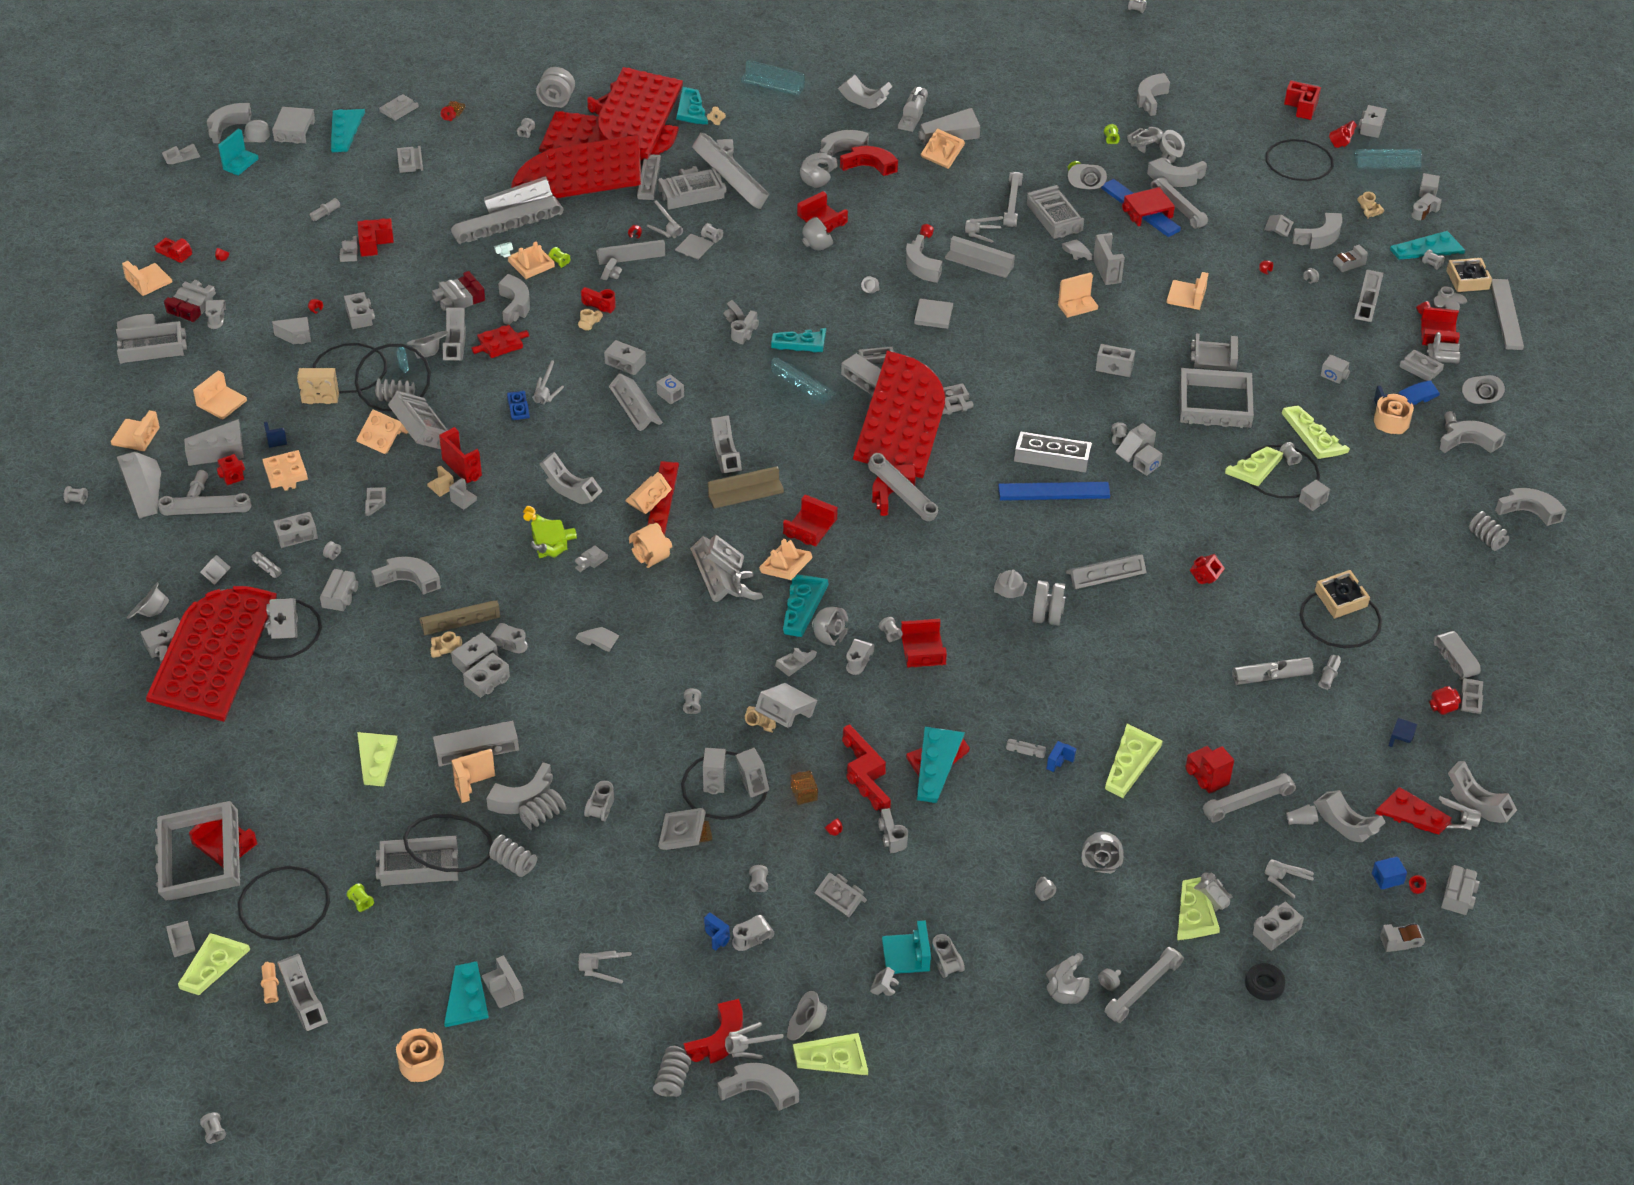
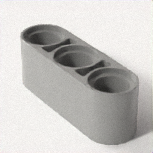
[1433,631,1481,680]

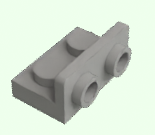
[815,872,867,917]

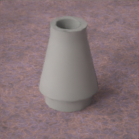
[1286,804,1318,825]

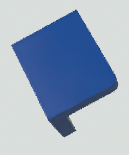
[1372,857,1407,890]

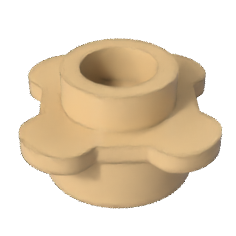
[707,107,726,125]

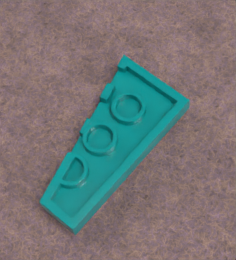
[331,109,365,152]
[1390,231,1465,260]
[783,574,829,637]
[916,727,965,803]

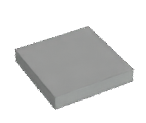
[914,299,953,329]
[658,808,706,850]

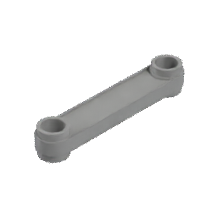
[1003,172,1023,227]
[1151,177,1208,229]
[868,453,938,521]
[158,493,252,516]
[1203,773,1296,823]
[1105,946,1184,1023]

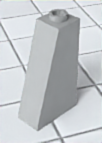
[918,108,980,145]

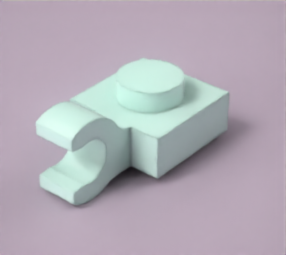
[494,242,513,258]

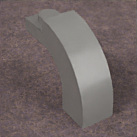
[1137,73,1170,116]
[838,75,892,109]
[207,103,252,143]
[819,130,869,165]
[1147,158,1207,187]
[1292,213,1342,249]
[906,234,942,283]
[1354,270,1383,323]
[498,274,530,325]
[443,308,466,360]
[710,415,742,473]
[1439,421,1506,453]
[540,452,602,504]
[1495,488,1566,526]
[371,557,441,595]
[1448,761,1517,823]
[486,763,553,814]
[1313,790,1386,842]
[278,954,328,1031]
[718,1063,799,1111]

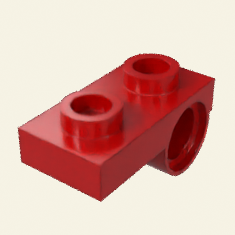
[1329,121,1357,148]
[154,238,192,263]
[581,287,616,313]

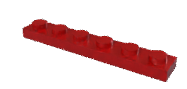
[647,461,679,536]

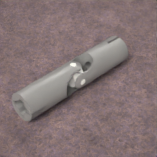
[1232,657,1313,685]

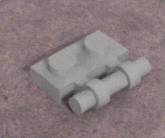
[942,383,974,415]

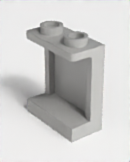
[272,107,315,144]
[1093,233,1125,285]
[1191,334,1238,371]
[755,683,817,728]

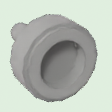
[861,276,879,294]
[1035,877,1057,901]
[1098,968,1121,991]

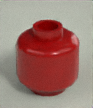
[1429,686,1461,715]

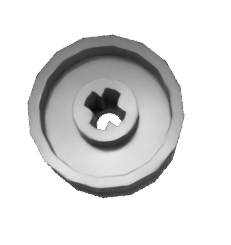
[536,67,575,108]
[1032,580,1065,626]

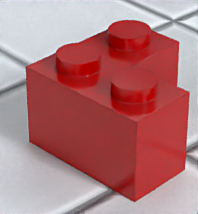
[1284,80,1321,120]
[358,218,394,257]
[1185,746,1234,794]

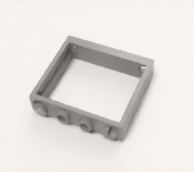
[1179,368,1254,428]
[155,801,240,900]

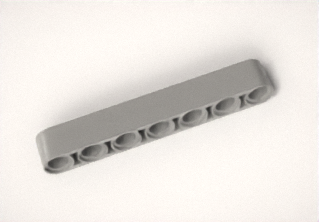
[692,133,769,209]
[451,196,564,244]

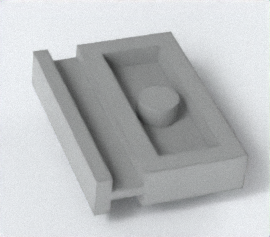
[379,94,419,121]
[397,146,423,173]
[1400,350,1444,381]
[706,535,744,576]

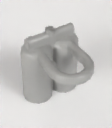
[1427,332,1460,364]

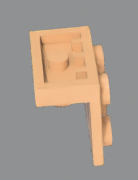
[122,261,172,296]
[1167,272,1209,310]
[1058,273,1098,318]
[193,370,247,420]
[356,409,408,454]
[111,410,160,451]
[626,472,672,514]
[452,749,495,803]

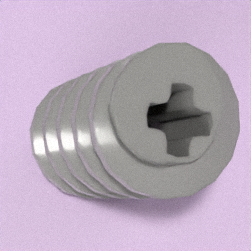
[375,378,415,402]
[1469,511,1510,551]
[519,789,567,830]
[489,835,537,877]
[653,1046,691,1097]

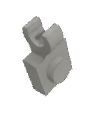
[575,546,608,572]

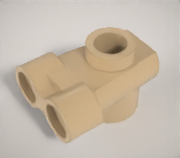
[1357,192,1384,218]
[578,308,603,330]
[431,631,462,658]
[745,706,776,733]

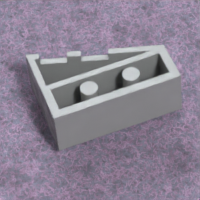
[184,419,244,466]

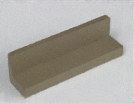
[708,466,784,509]
[419,601,500,635]

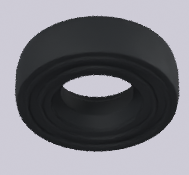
[1245,963,1285,1001]

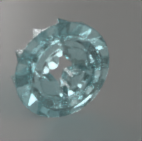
[396,347,409,373]

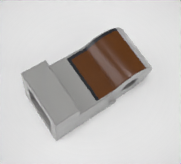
[1411,193,1441,220]
[1333,245,1368,272]
[1380,924,1425,952]

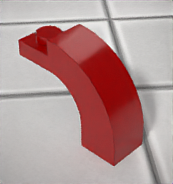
[840,146,898,176]
[872,465,915,516]
[683,999,743,1064]

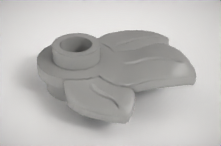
[1434,286,1467,310]

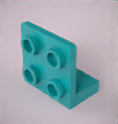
[218,128,259,176]
[882,920,931,974]

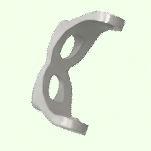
[732,571,763,600]

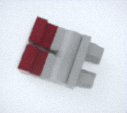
[432,271,485,311]
[164,280,216,322]

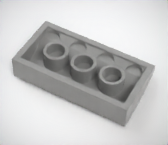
[1014,432,1092,473]

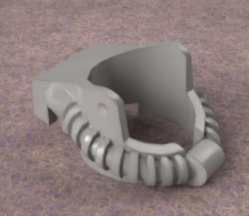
[1127,127,1164,153]
[1194,872,1233,912]

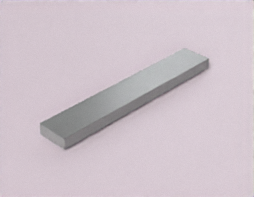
[1491,279,1524,350]

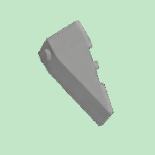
[117,452,161,519]

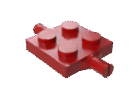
[471,325,529,358]

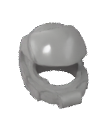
[800,153,837,188]
[1046,953,1090,1004]

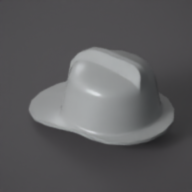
[244,120,270,143]
[1159,130,1185,158]
[1068,164,1107,190]
[407,331,448,359]
[1462,375,1505,404]
[994,569,1027,598]
[127,583,169,619]
[787,991,827,1040]

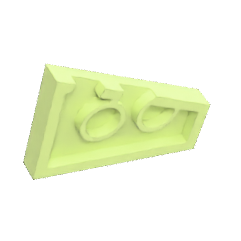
[1225,447,1283,486]
[357,732,398,786]
[1177,877,1220,940]
[178,933,250,995]
[793,1033,868,1075]

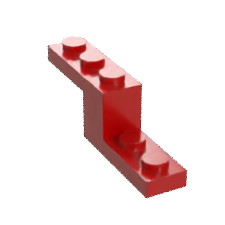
[842,724,891,812]

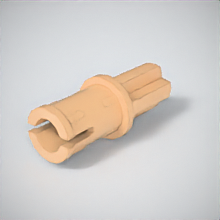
[261,962,279,1004]

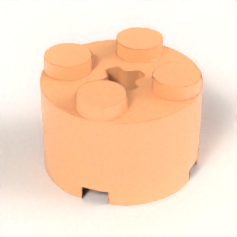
[1374,394,1414,434]
[629,523,672,568]
[396,1028,444,1082]

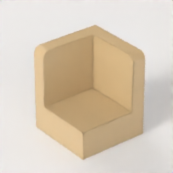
[427,466,454,497]

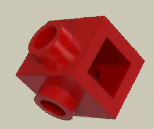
[216,454,245,485]
[1190,554,1225,584]

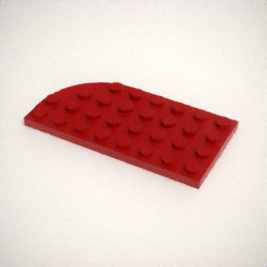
[598,67,683,159]
[539,111,679,161]
[511,135,641,198]
[853,350,945,478]
[146,586,277,722]

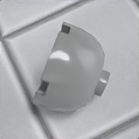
[802,217,833,251]
[812,607,848,646]
[1081,832,1124,874]

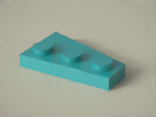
[676,87,708,124]
[771,328,826,352]
[444,961,489,1027]

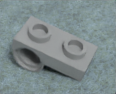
[731,311,759,344]
[878,808,908,853]

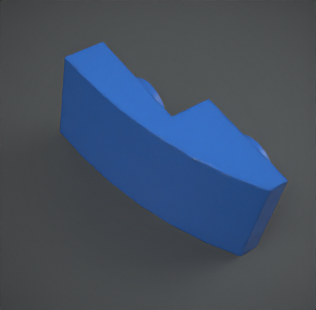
[1399,380,1440,405]
[507,391,530,420]

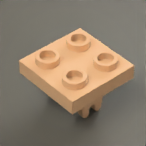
[921,129,965,169]
[508,241,555,279]
[262,450,308,491]
[759,539,812,580]

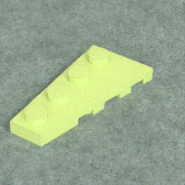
[1282,406,1350,459]
[1105,724,1163,798]

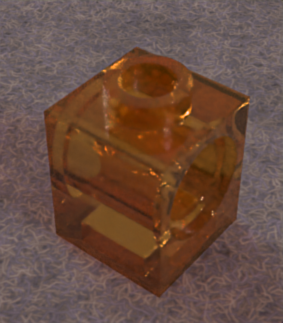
[791,770,818,805]

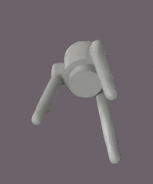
[647,200,683,238]
[965,216,1003,243]
[532,360,564,404]
[1439,796,1481,830]
[1265,859,1314,898]
[579,951,632,983]
[725,1022,784,1059]

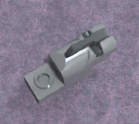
[898,87,928,132]

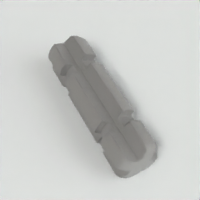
[252,552,282,578]
[1006,739,1046,758]

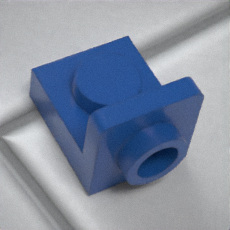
[1046,741,1076,772]
[704,913,730,951]

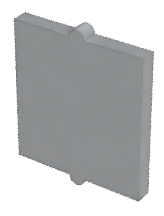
[675,234,714,260]

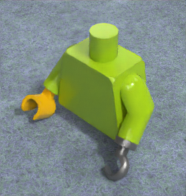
[523,506,577,558]

